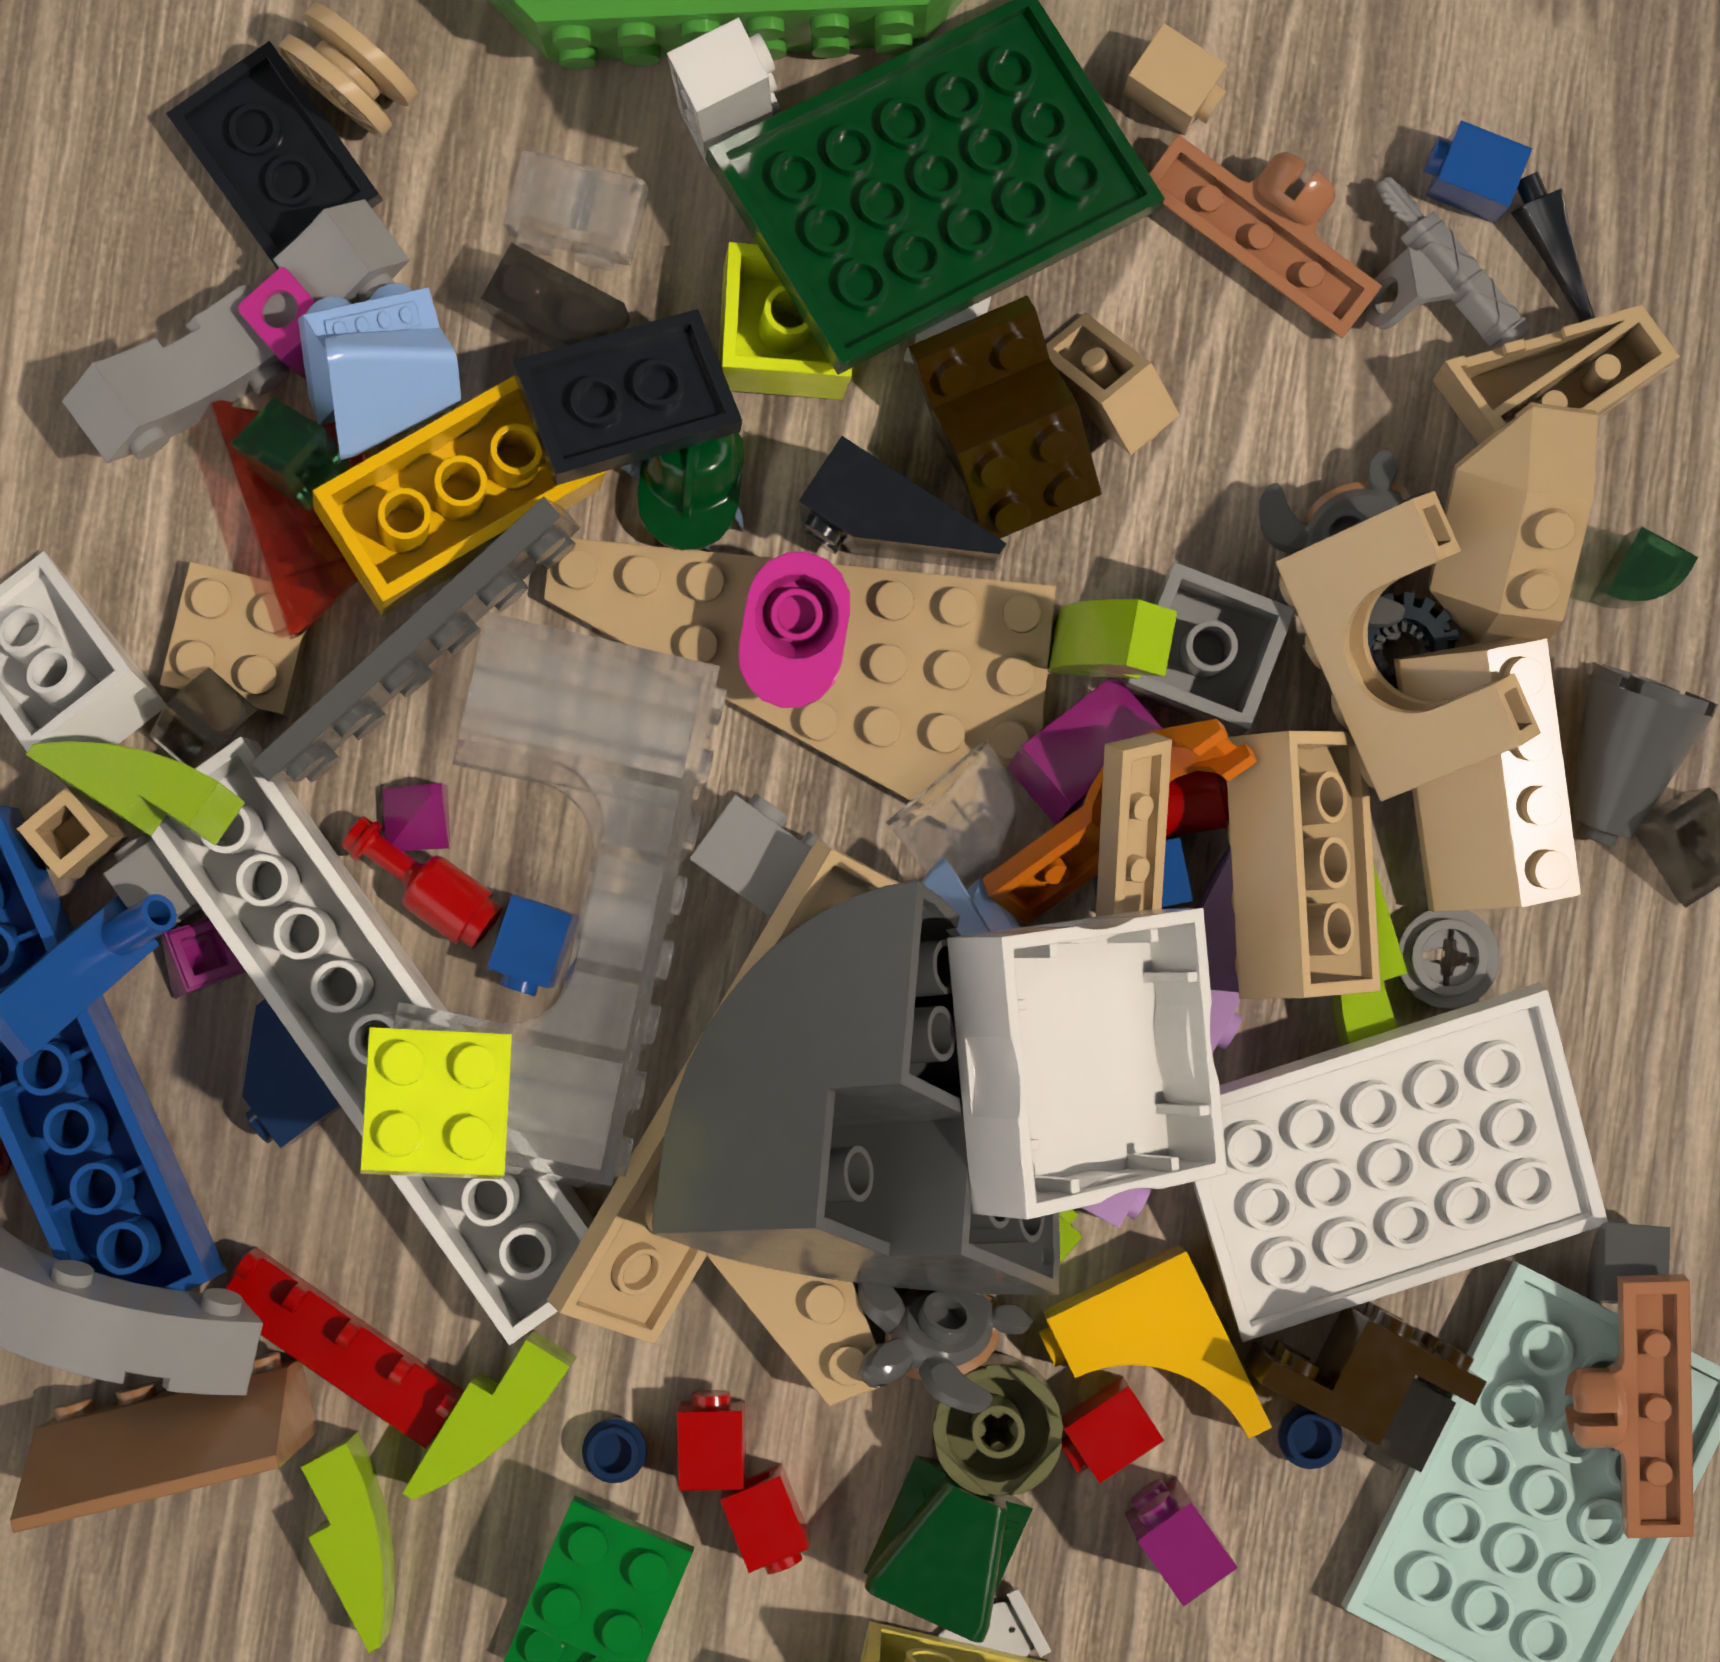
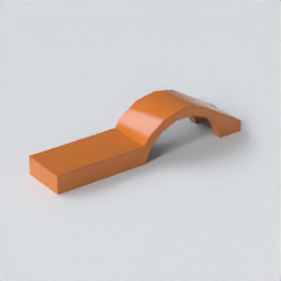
[983,719,1258,925]

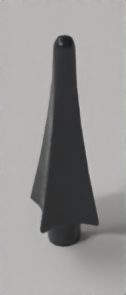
[1511,171,1596,322]

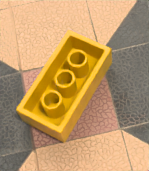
[313,376,606,617]

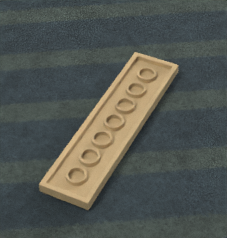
[547,839,899,1344]

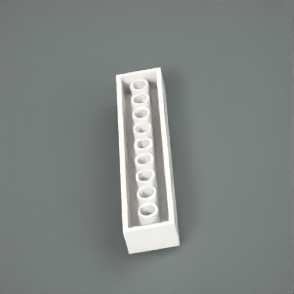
[151,737,594,1346]

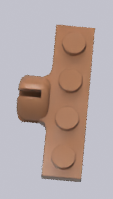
[1149,134,1382,339]
[1565,1274,1694,1538]

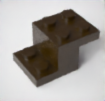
[908,295,1102,539]
[1243,1301,1487,1446]

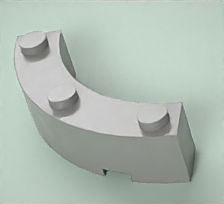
[62,199,410,463]
[0,1226,263,1395]

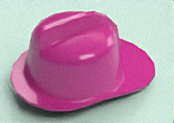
[739,552,850,708]

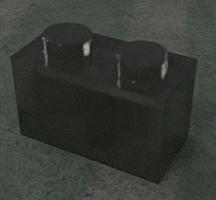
[480,242,631,349]

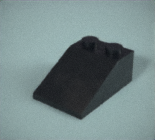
[799,436,1007,571]

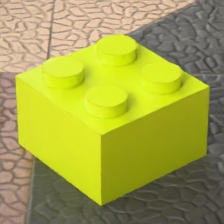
[718,242,852,400]
[360,1027,512,1179]

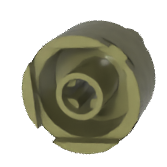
[931,1352,1063,1496]

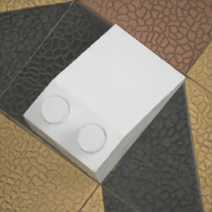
[0,551,167,785]

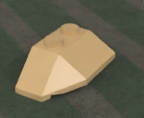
[1428,402,1598,644]

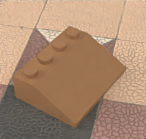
[10,1352,318,1533]

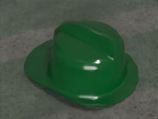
[637,433,744,551]

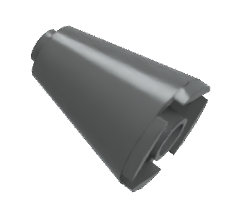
[1570,662,1718,846]

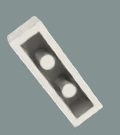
[667,17,779,167]

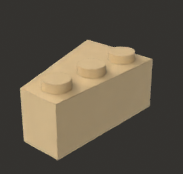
[1432,305,1680,445]
[707,1253,879,1407]

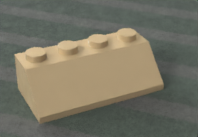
[1394,637,1581,912]
[1226,731,1381,999]

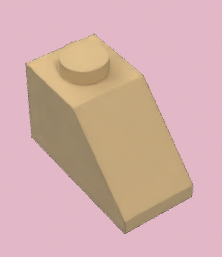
[1046,312,1180,455]

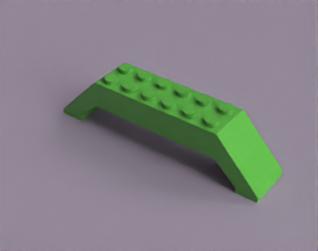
[486,0,963,69]

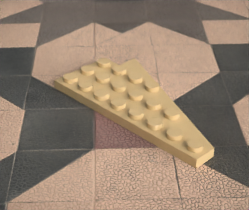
[544,538,1056,829]

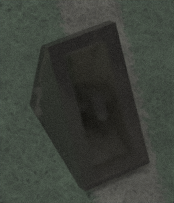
[149,667,258,769]
[1635,787,1720,908]

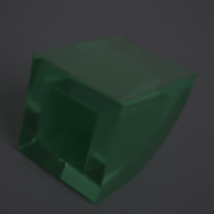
[230,397,350,511]
[1589,526,1698,609]

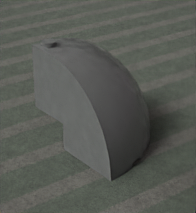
[653,880,1060,1295]

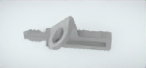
[1364,177,1530,350]

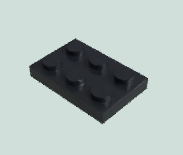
[166,40,383,269]
[513,309,742,486]

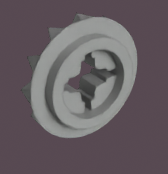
[1399,910,1499,1009]

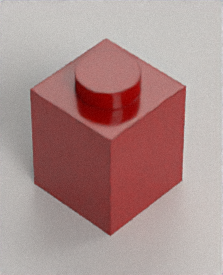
[1061,1376,1165,1484]
[677,1390,746,1491]
[720,1464,810,1574]

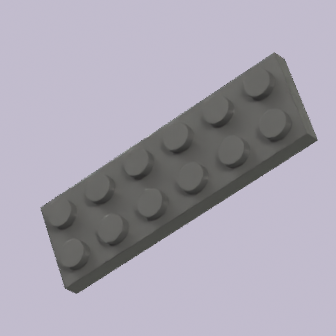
[251,496,581,783]

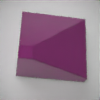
[383,783,451,851]
[161,918,245,999]

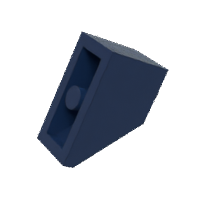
[242,999,342,1148]

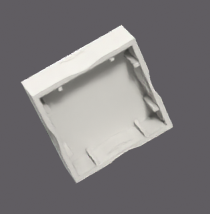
[947,908,1227,1220]

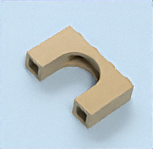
[1275,491,1541,801]

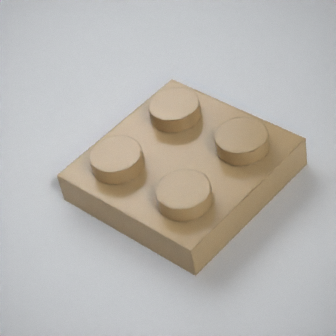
[160,562,318,716]

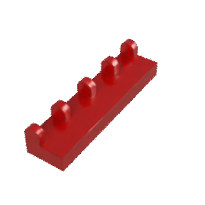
[225,1247,464,1449]

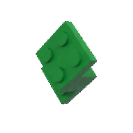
[504,1495,694,1662]

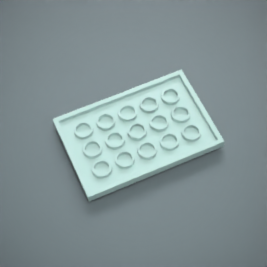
[1341,1260,1720,1662]

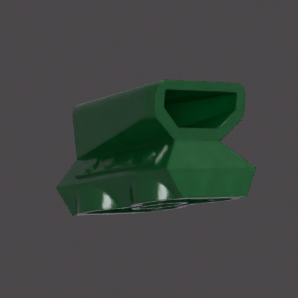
[863,1455,1033,1643]

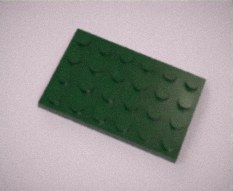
[705,0,1165,375]

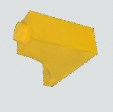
[1038,1244,1272,1439]

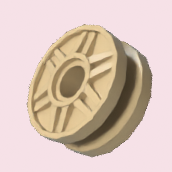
[276,1,419,138]

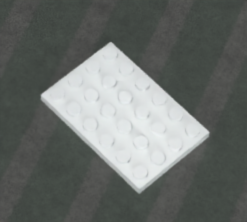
[1193,982,1608,1342]

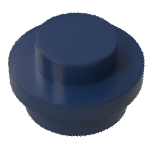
[1277,1405,1343,1469]
[582,1417,647,1483]

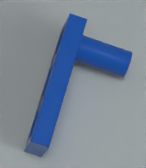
[0,894,177,1063]

